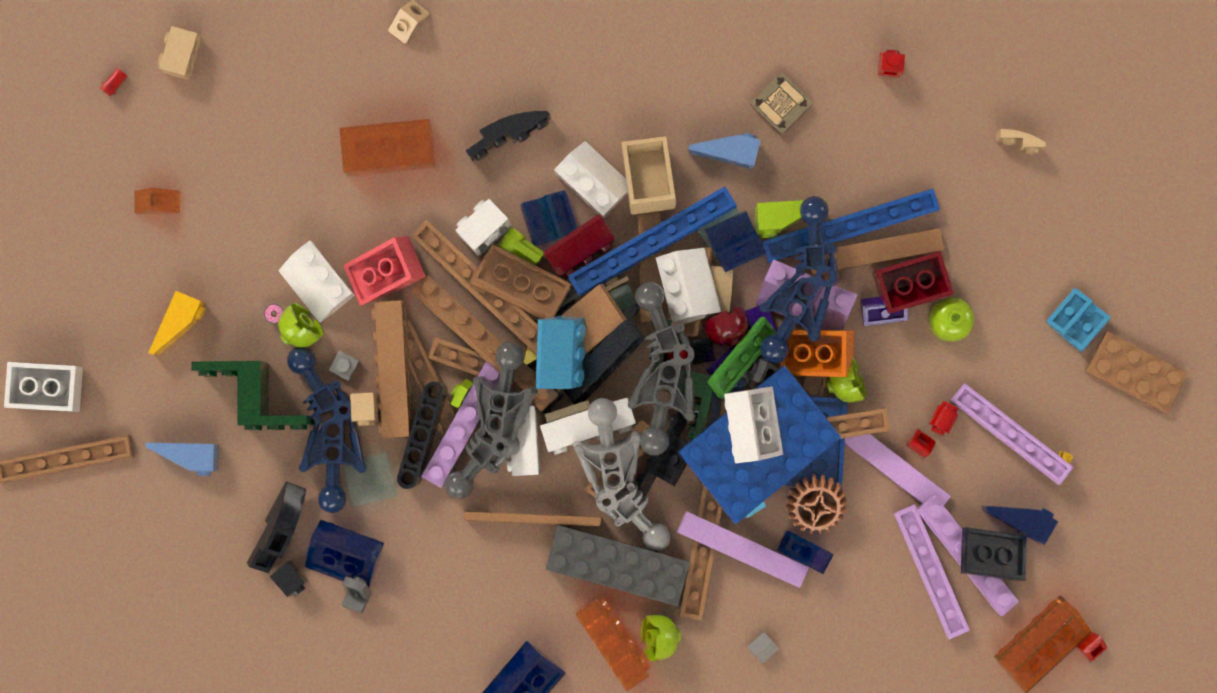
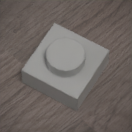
[329,350,360,381]

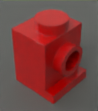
[877,50,905,78]

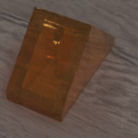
[134,188,180,214]

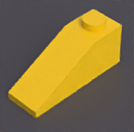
[148,291,206,356]

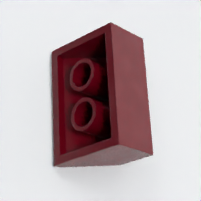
[543,213,615,279]
[872,251,954,314]

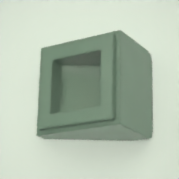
[609,284,636,310]

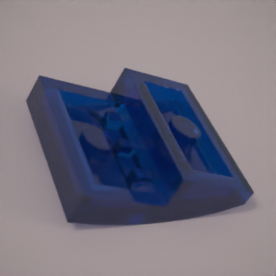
[520,190,577,246]
[704,211,766,272]

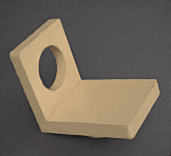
[388,0,430,44]
[605,276,629,292]

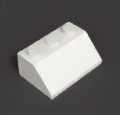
[554,141,628,219]
[278,241,355,323]
[656,248,722,324]
[724,386,783,463]
[507,406,540,476]

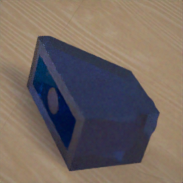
[777,530,834,574]

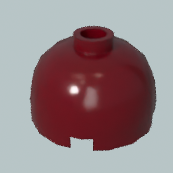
[702,306,749,348]

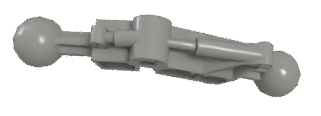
[573,398,671,551]

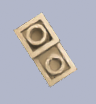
[996,129,1046,154]
[710,266,733,315]

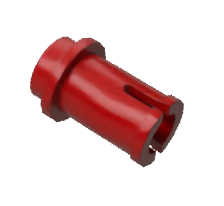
[100,68,128,97]

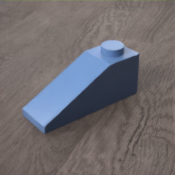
[688,133,761,169]
[146,443,219,476]

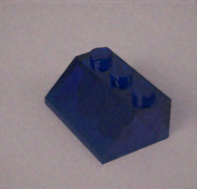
[305,520,384,588]
[482,641,566,693]

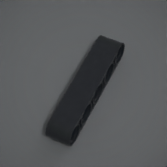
[563,319,645,405]
[397,381,448,489]

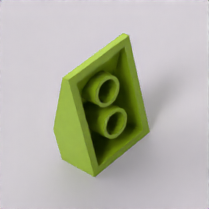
[754,199,826,239]

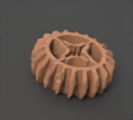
[786,474,848,535]

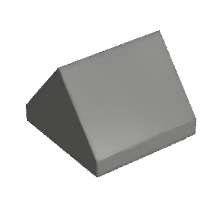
[747,632,779,664]

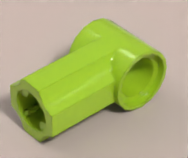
[497,227,544,266]

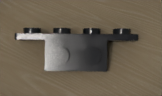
[636,412,689,496]

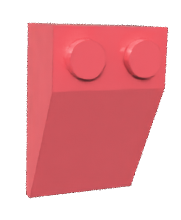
[343,236,426,306]

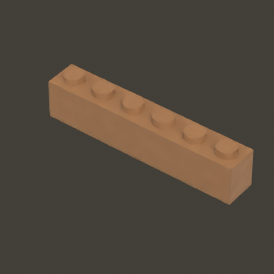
[372,300,413,438]

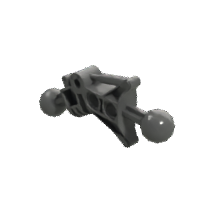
[628,282,695,456]
[445,342,538,499]

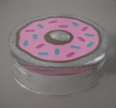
[263,303,285,326]

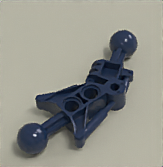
[759,196,840,364]
[287,347,367,513]

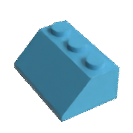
[536,316,586,389]

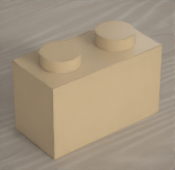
[158,26,202,80]
[350,393,380,426]

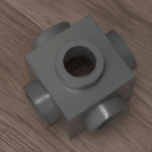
[742,355,780,388]

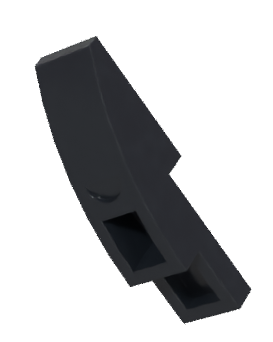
[465,111,551,161]
[247,481,306,574]

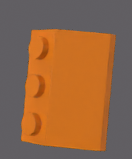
[780,328,854,377]

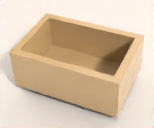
[621,136,676,215]

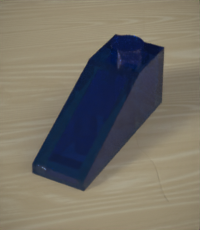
[982,505,1059,545]

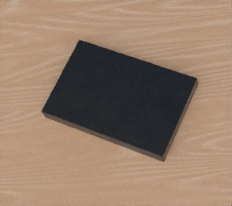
[961,527,1027,582]

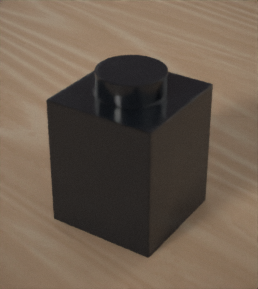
[270,560,308,597]

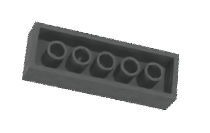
[545,525,690,606]

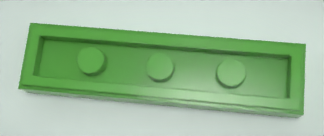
[707,317,776,399]

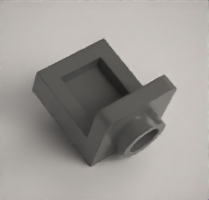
[342,576,372,613]

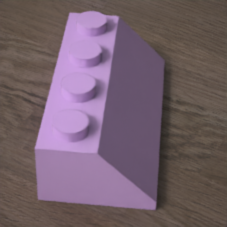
[756,260,857,329]

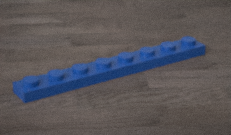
[568,186,737,297]
[761,189,940,264]

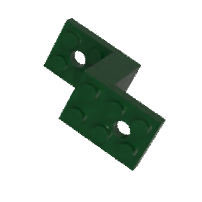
[647,319,713,441]
[191,361,314,431]

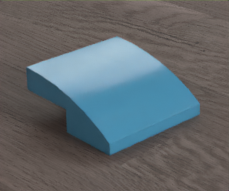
[1046,288,1111,353]

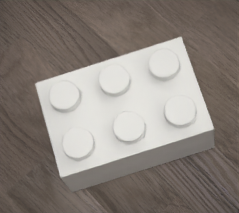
[456,199,511,257]
[4,362,83,412]

